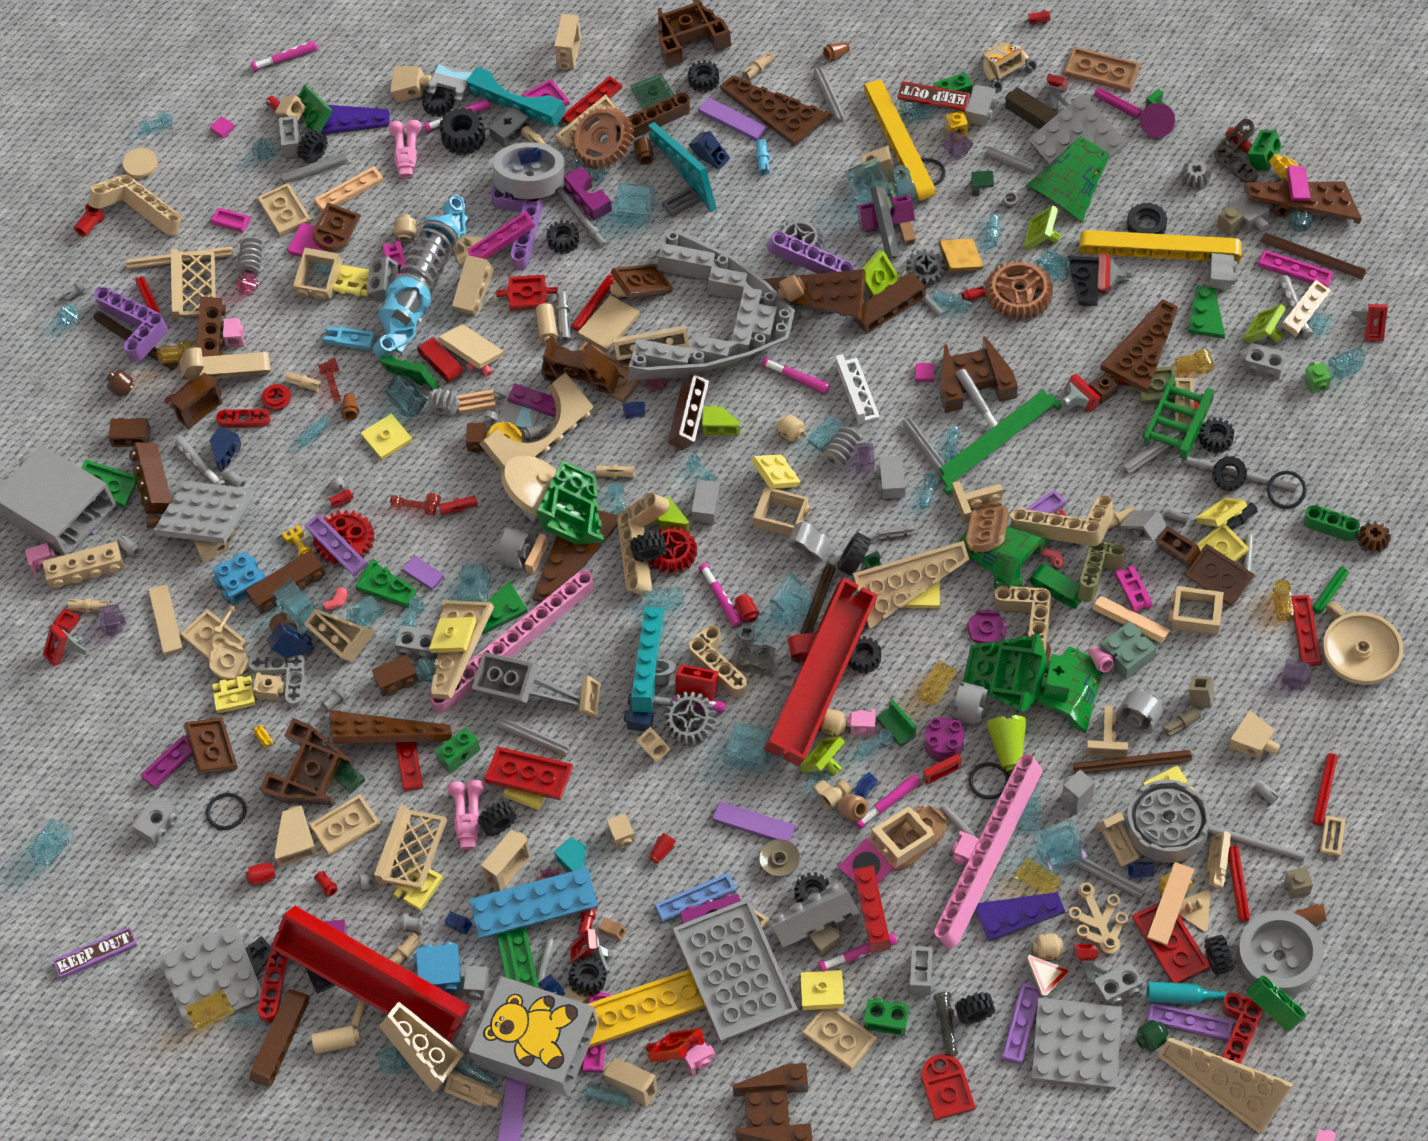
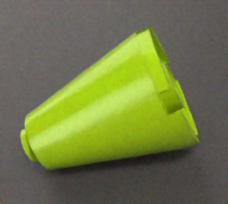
[987,715,1026,772]

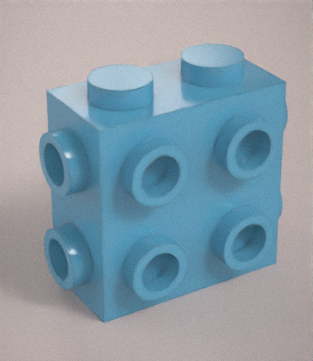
[212,551,266,606]
[413,942,462,993]

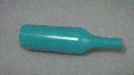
[1146,982,1227,1005]

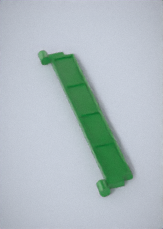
[939,389,1062,495]

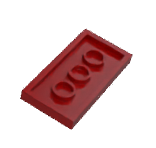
[484,746,573,801]
[1132,902,1210,983]

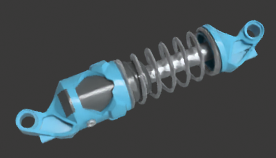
[373,195,468,357]

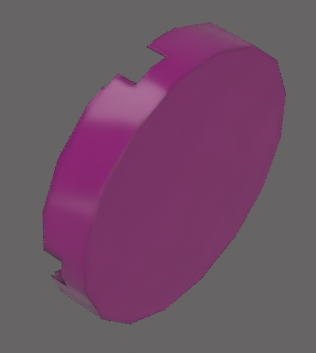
[1140,103,1176,138]
[967,610,1007,644]

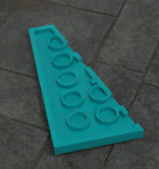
[648,122,717,212]

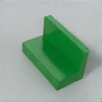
[876,699,916,748]

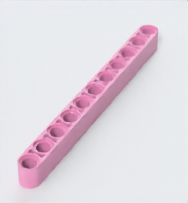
[430,570,594,713]
[934,754,1042,948]

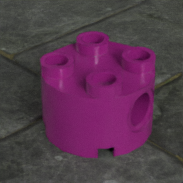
[924,717,964,762]

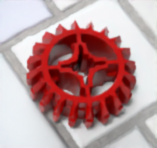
[649,526,697,575]

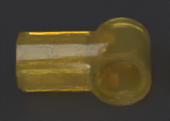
[157,341,194,364]
[1175,348,1214,374]
[1271,579,1294,621]

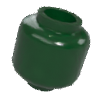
[1136,1020,1169,1052]

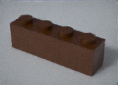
[854,272,926,334]
[667,373,709,450]
[129,442,172,514]
[246,550,325,614]

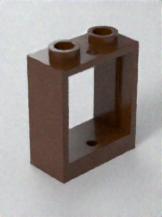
[170,373,222,429]

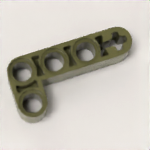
[1078,541,1126,602]

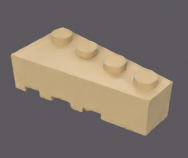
[379,1002,464,1093]

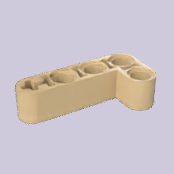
[689,625,747,698]

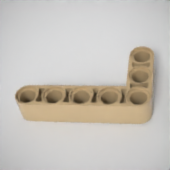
[88,175,181,235]
[179,348,271,380]
[617,493,669,597]
[1010,495,1114,546]
[994,586,1051,653]

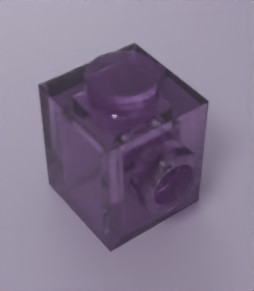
[942,131,974,158]
[854,442,875,473]
[99,604,126,636]
[1281,659,1312,690]

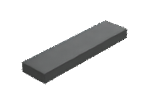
[870,186,900,258]

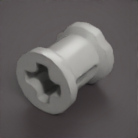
[401,913,425,935]

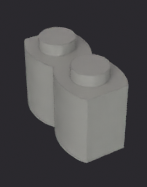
[1208,253,1237,290]
[787,521,831,564]

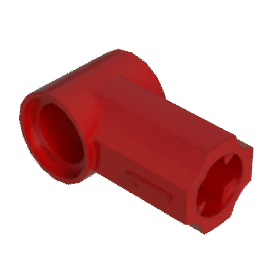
[73,203,104,237]

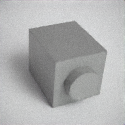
[463,966,489,1000]

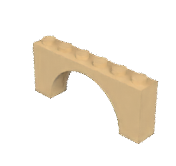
[479,373,593,471]

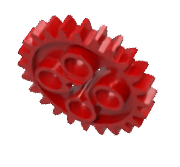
[313,509,375,567]

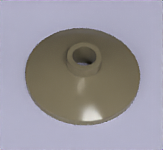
[759,839,800,877]

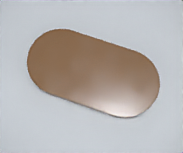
[966,502,1009,552]
[886,806,947,870]

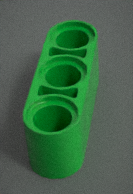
[1303,505,1360,541]
[1029,564,1081,609]
[1246,975,1306,1031]

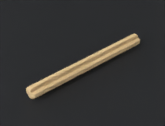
[126,247,233,269]

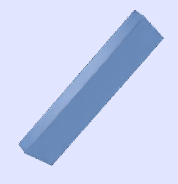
[654,873,737,924]

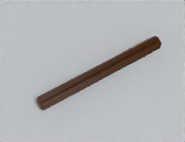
[1262,233,1366,279]
[1073,750,1192,774]

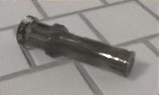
[933,992,958,1056]

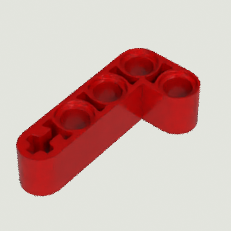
[1222,992,1263,1064]

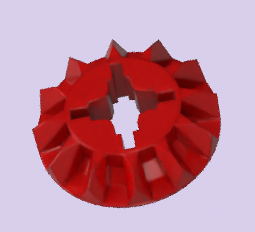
[261,384,291,411]

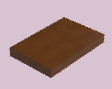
[610,264,673,298]
[1184,543,1255,607]
[184,717,238,775]

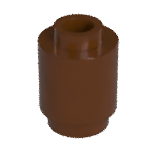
[634,137,654,165]

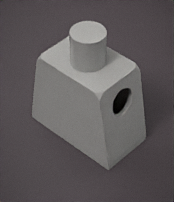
[1228,194,1269,232]

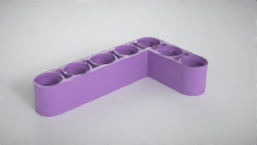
[491,187,543,270]
[767,232,854,274]
[94,287,168,362]

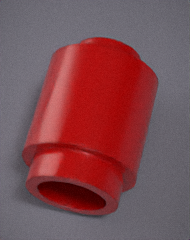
[734,594,760,623]
[245,862,276,886]

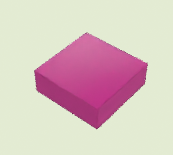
[210,116,235,139]
[915,363,934,382]

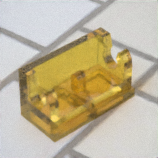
[917,660,957,706]
[1015,857,1062,894]
[185,988,234,1031]

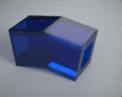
[518,147,542,165]
[622,401,646,419]
[855,772,878,799]
[1128,862,1154,878]
[444,911,473,935]
[540,974,565,996]

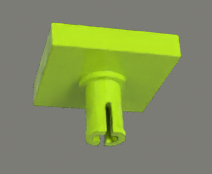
[1023,205,1061,250]
[862,250,899,297]
[1242,304,1286,344]
[798,736,845,776]

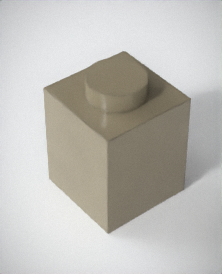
[1216,204,1244,237]
[1189,676,1215,708]
[1284,867,1313,899]
[808,923,841,957]

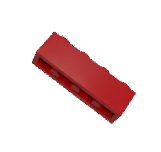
[854,866,891,954]

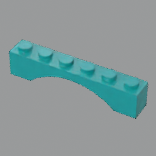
[466,66,566,127]
[631,607,665,713]

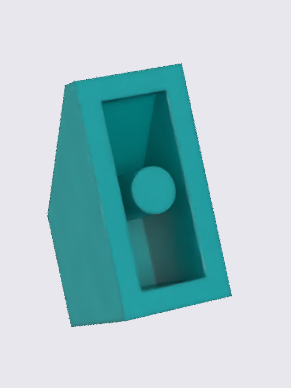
[553,836,586,872]

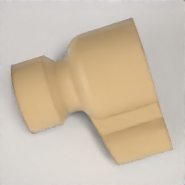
[812,779,852,810]

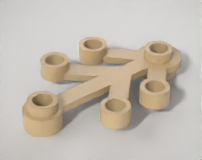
[1069,883,1128,954]

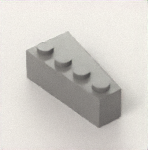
[769,882,859,948]

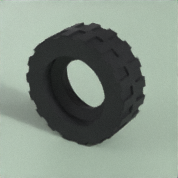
[1127,202,1168,234]
[837,532,871,576]

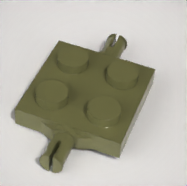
[1126,366,1178,405]

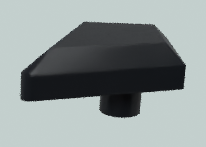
[245,936,273,976]

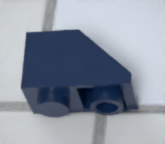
[688,131,730,170]
[210,426,241,472]
[266,623,315,658]
[624,693,654,732]

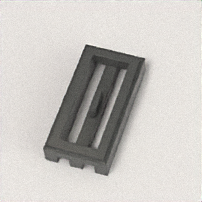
[661,187,701,217]

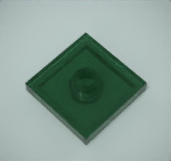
[630,73,674,110]

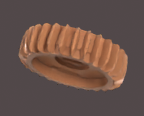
[570,105,634,170]
[986,259,1053,321]

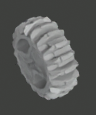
[776,218,824,263]
[663,692,717,745]

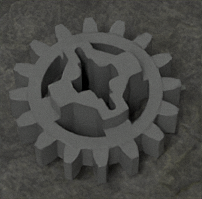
[906,249,946,287]

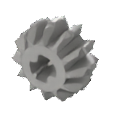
[1180,159,1212,189]
[427,388,459,416]

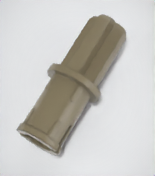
[1163,707,1201,736]

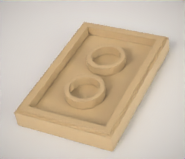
[257,183,312,237]
[578,295,640,353]
[438,324,504,369]
[180,609,248,660]
[309,794,381,857]
[802,1008,877,1071]

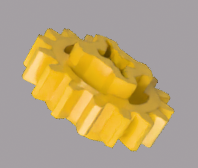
[1269,154,1298,182]

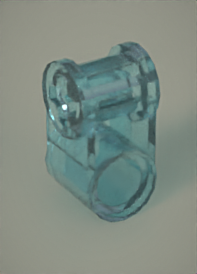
[899,100,933,122]
[892,165,916,199]
[1034,249,1070,280]
[1328,347,1366,379]
[346,596,384,627]
[378,1047,412,1075]

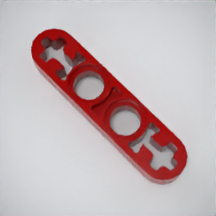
[258,950,288,1023]

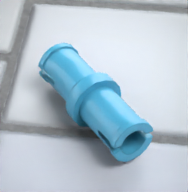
[755,139,770,175]

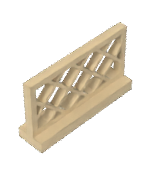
[171,249,216,320]
[374,805,447,890]

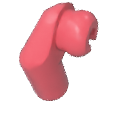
[466,362,493,377]
[1040,547,1064,569]
[323,587,347,611]

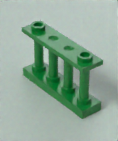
[1142,376,1214,460]

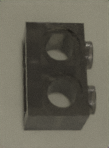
[732,641,776,677]

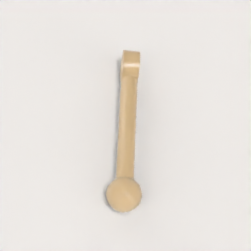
[214,606,236,634]

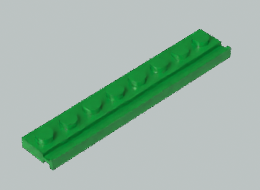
[497,927,539,988]

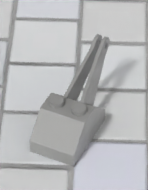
[472,652,581,708]

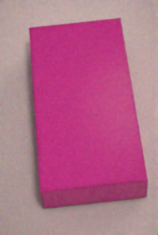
[1286,166,1310,201]
[211,208,251,233]

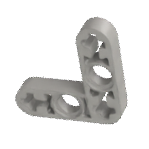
[249,654,306,707]

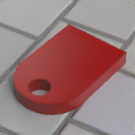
[922,1054,976,1121]

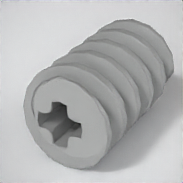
[237,237,262,277]
[823,426,860,469]

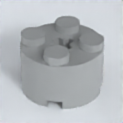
[495,527,535,570]
[952,682,988,726]
[1116,688,1163,735]

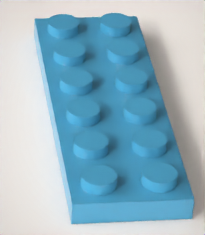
[469,867,599,940]

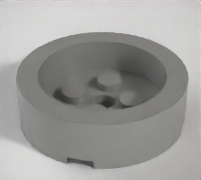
[493,142,564,199]
[1126,780,1210,863]
[1237,911,1324,996]

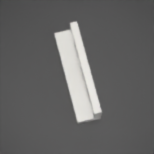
[836,354,879,424]

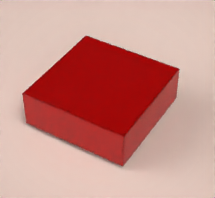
[53,608,81,633]

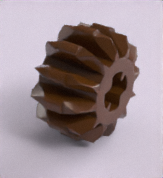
[1357,520,1391,554]

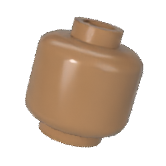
[778,275,806,302]
[838,794,868,821]

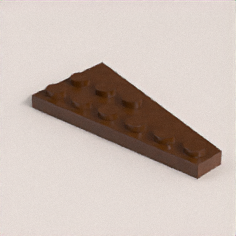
[720,75,831,147]
[1244,181,1362,224]
[763,269,866,320]
[1100,299,1178,393]
[532,511,618,602]
[329,710,452,744]

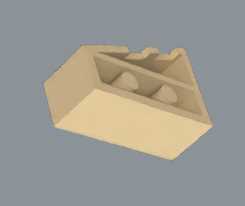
[452,255,494,316]
[303,609,375,662]

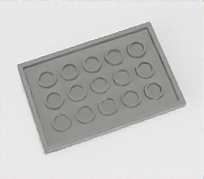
[672,898,798,1043]

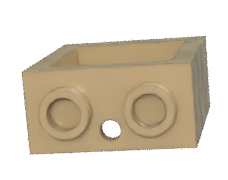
[554,14,581,70]
[293,248,343,300]
[753,487,811,536]
[1168,586,1224,635]
[869,806,935,868]
[481,829,531,891]

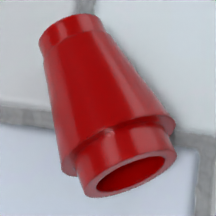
[649,833,676,864]

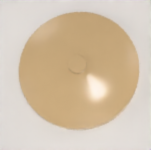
[501,455,557,516]
[1322,612,1403,685]

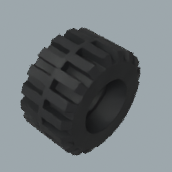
[439,107,485,155]

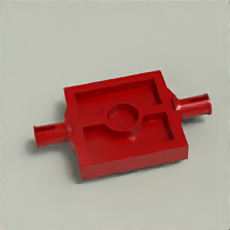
[496,275,558,310]
[646,1028,705,1062]

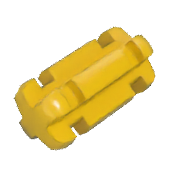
[253,725,273,748]

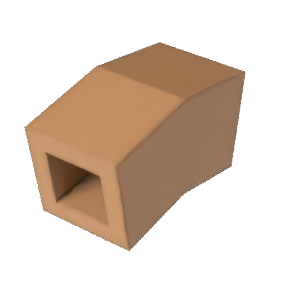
[900,222,916,246]
[599,917,627,941]

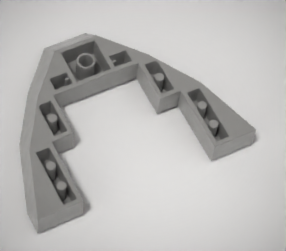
[628,230,795,380]

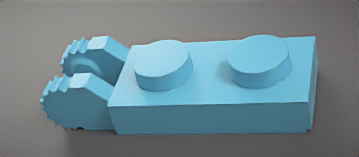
[322,327,376,351]

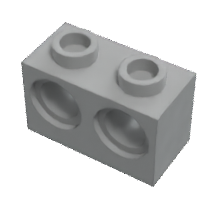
[279,116,301,158]
[367,256,398,300]
[1243,343,1287,380]
[395,625,436,661]
[910,946,933,996]
[1093,962,1143,1006]

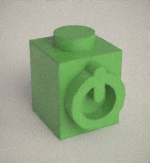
[1304,362,1331,394]

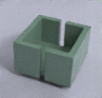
[1100,621,1157,680]

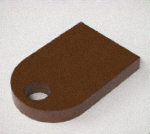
[313,203,361,252]

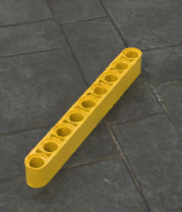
[863,79,936,201]
[1079,230,1242,262]

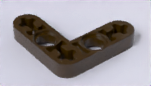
[1214,119,1258,183]

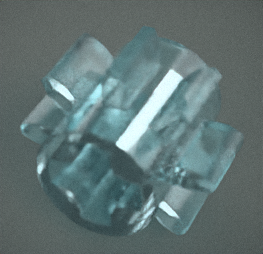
[252,138,274,160]
[1290,210,1312,232]
[56,303,79,326]
[414,657,436,681]

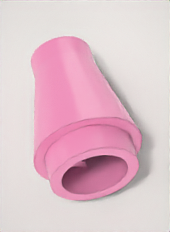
[1088,646,1114,673]

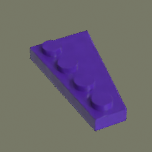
[321,105,390,135]
[976,892,1066,942]

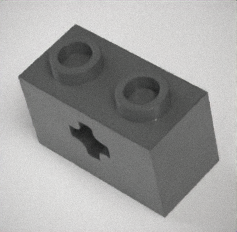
[489,107,530,148]

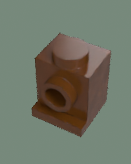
[1089,373,1118,404]

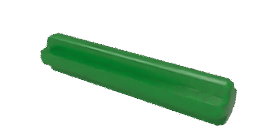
[1312,567,1349,614]

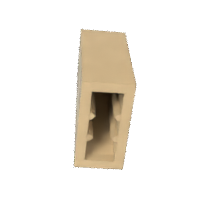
[275,805,317,867]
[603,1058,658,1107]

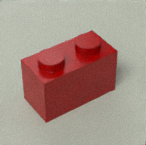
[675,664,719,701]

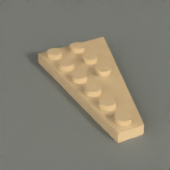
[852,541,969,629]
[431,600,494,700]
[1157,1038,1294,1134]

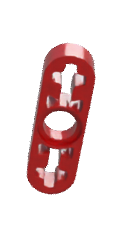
[216,409,271,428]

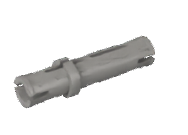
[556,291,571,343]

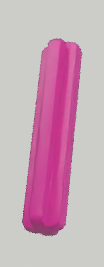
[1094,87,1142,118]

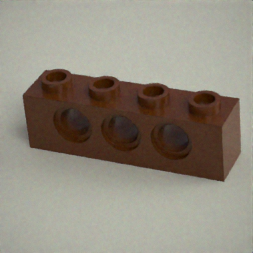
[196,297,226,357]

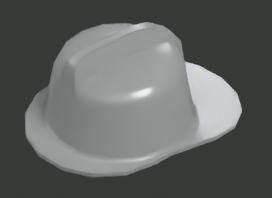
[629,656,676,685]

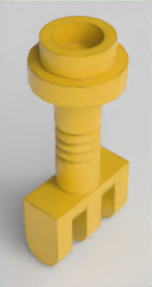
[281,525,313,557]

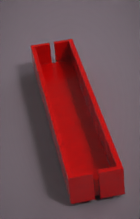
[763,577,878,767]
[271,905,471,1044]

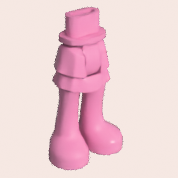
[389,120,421,178]
[447,780,485,850]

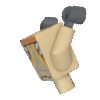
[983,42,1037,94]

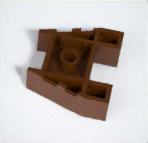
[658,0,731,68]
[541,335,620,394]
[940,336,1018,413]
[259,718,353,805]
[733,1063,812,1141]

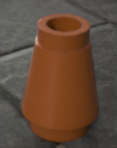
[823,42,850,61]
[341,393,359,420]
[1295,904,1326,924]

